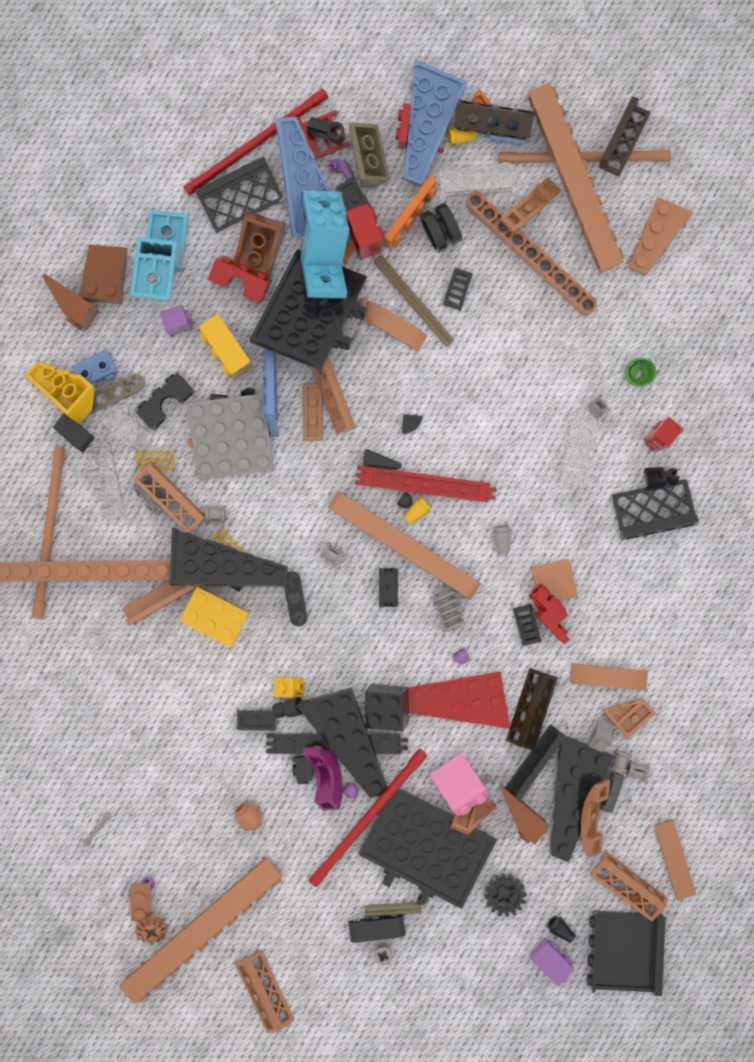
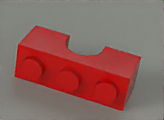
[208,255,272,304]
[644,416,684,452]

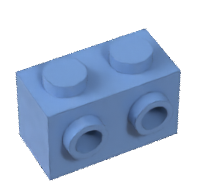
[71,350,119,388]

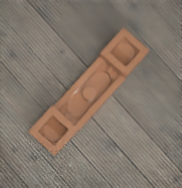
[500,177,561,233]
[359,298,427,352]
[570,663,648,690]
[581,780,610,857]

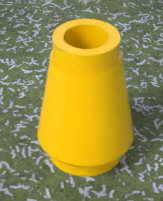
[447,127,477,146]
[404,497,432,525]

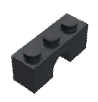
[136,373,195,430]

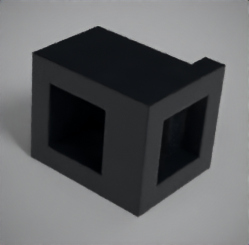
[292,756,313,784]

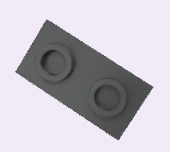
[600,771,625,813]

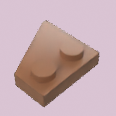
[602,698,656,739]
[450,800,497,835]

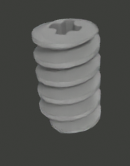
[433,590,465,632]

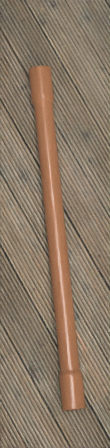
[498,150,671,164]
[32,447,66,619]

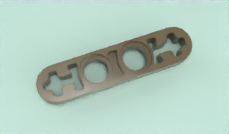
[88,374,145,415]

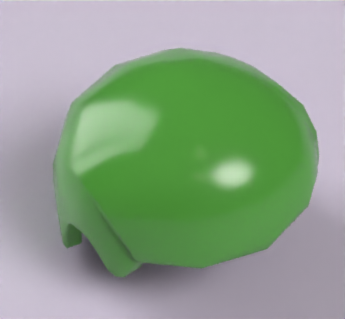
[625,358,657,387]

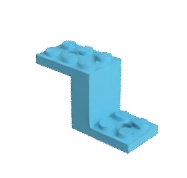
[300,190,349,298]
[130,210,189,302]

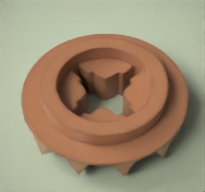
[136,916,167,945]

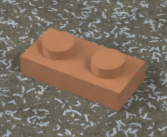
[130,884,151,921]

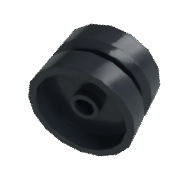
[420,202,463,253]

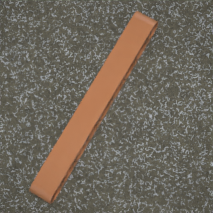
[466,191,597,316]
[328,491,481,600]

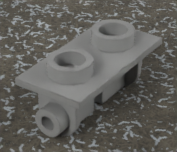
[134,475,166,515]

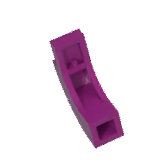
[303,746,343,811]

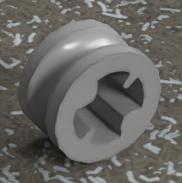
[588,398,608,417]

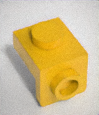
[274,677,305,698]

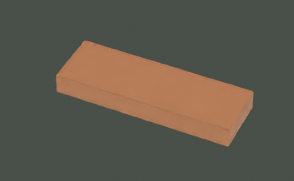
[303,383,323,441]

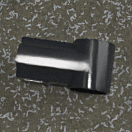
[307,117,346,144]

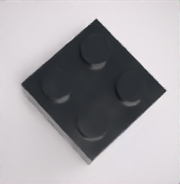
[365,684,409,731]

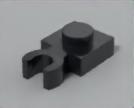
[643,467,680,487]

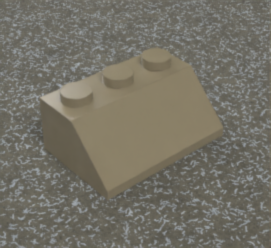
[349,122,390,188]

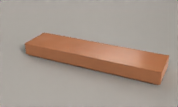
[654,820,696,900]

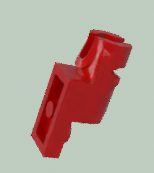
[529,584,570,645]

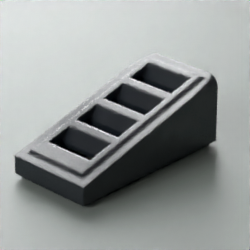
[443,267,473,310]
[363,449,402,470]
[512,604,541,646]

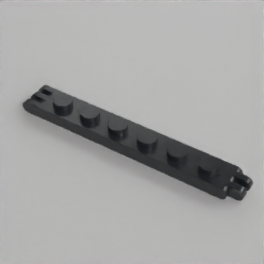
[266,734,408,754]

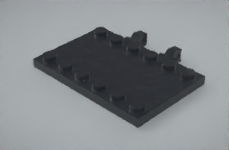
[250,249,367,371]
[359,788,497,909]

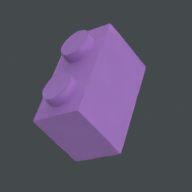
[160,305,194,336]
[529,939,575,987]

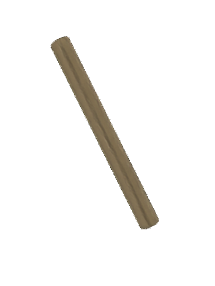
[374,255,454,346]

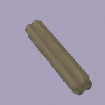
[364,902,422,917]

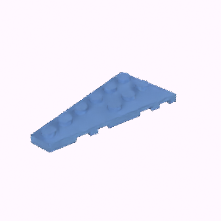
[404,60,467,187]
[276,117,331,238]
[262,349,279,437]

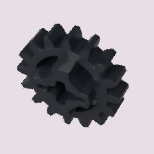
[484,873,527,917]

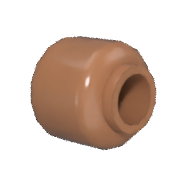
[234,802,263,831]

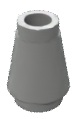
[493,525,512,554]

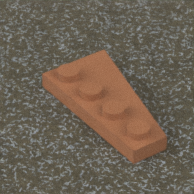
[628,197,693,275]

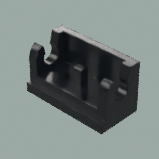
[379,568,398,607]

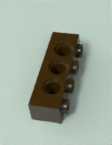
[454,99,534,140]

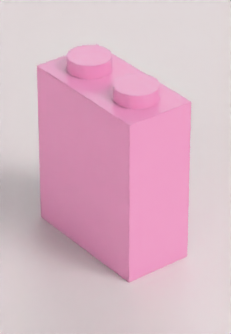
[430,753,490,817]

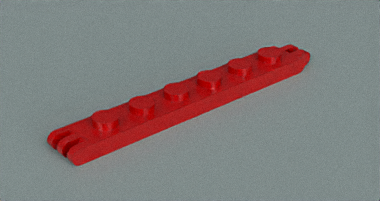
[355,465,497,502]

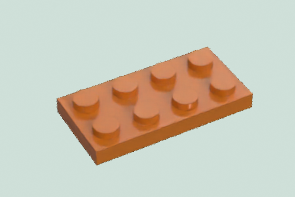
[384,175,437,250]

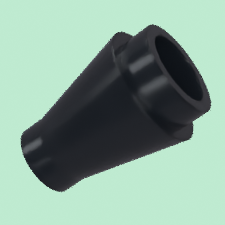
[547,915,576,943]

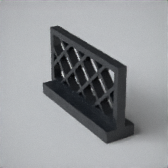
[195,156,283,233]
[612,479,699,541]
[506,724,565,800]

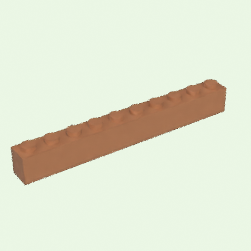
[527,82,624,273]
[0,560,171,582]
[119,856,283,1004]

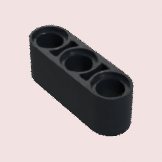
[53,413,95,453]
[284,571,308,626]
[348,915,406,943]

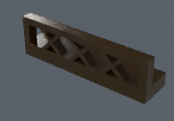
[599,96,651,177]
[506,668,558,750]

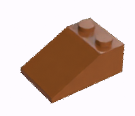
[234,212,286,279]
[81,245,127,305]
[42,273,100,330]
[499,783,550,845]

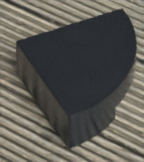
[402,414,423,434]

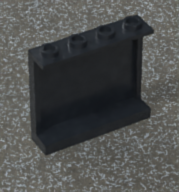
[587,910,666,996]

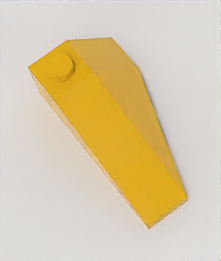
[25,361,95,425]

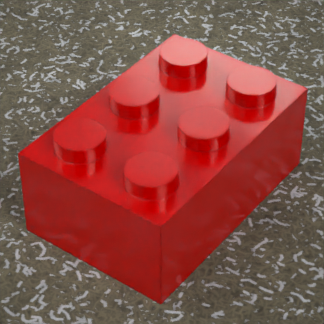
[346,203,384,260]

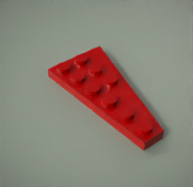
[409,671,510,729]

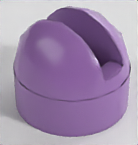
[452,648,469,664]
[342,783,358,799]

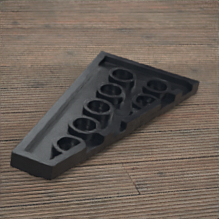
[170,527,288,587]
[296,687,388,798]
[550,735,613,862]

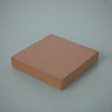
[531,559,577,601]

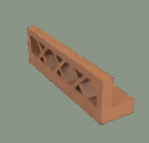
[311,357,356,434]
[133,462,205,533]
[122,581,197,626]
[590,851,667,922]
[235,950,294,1033]

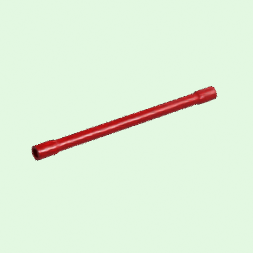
[183,88,329,196]
[308,748,428,887]

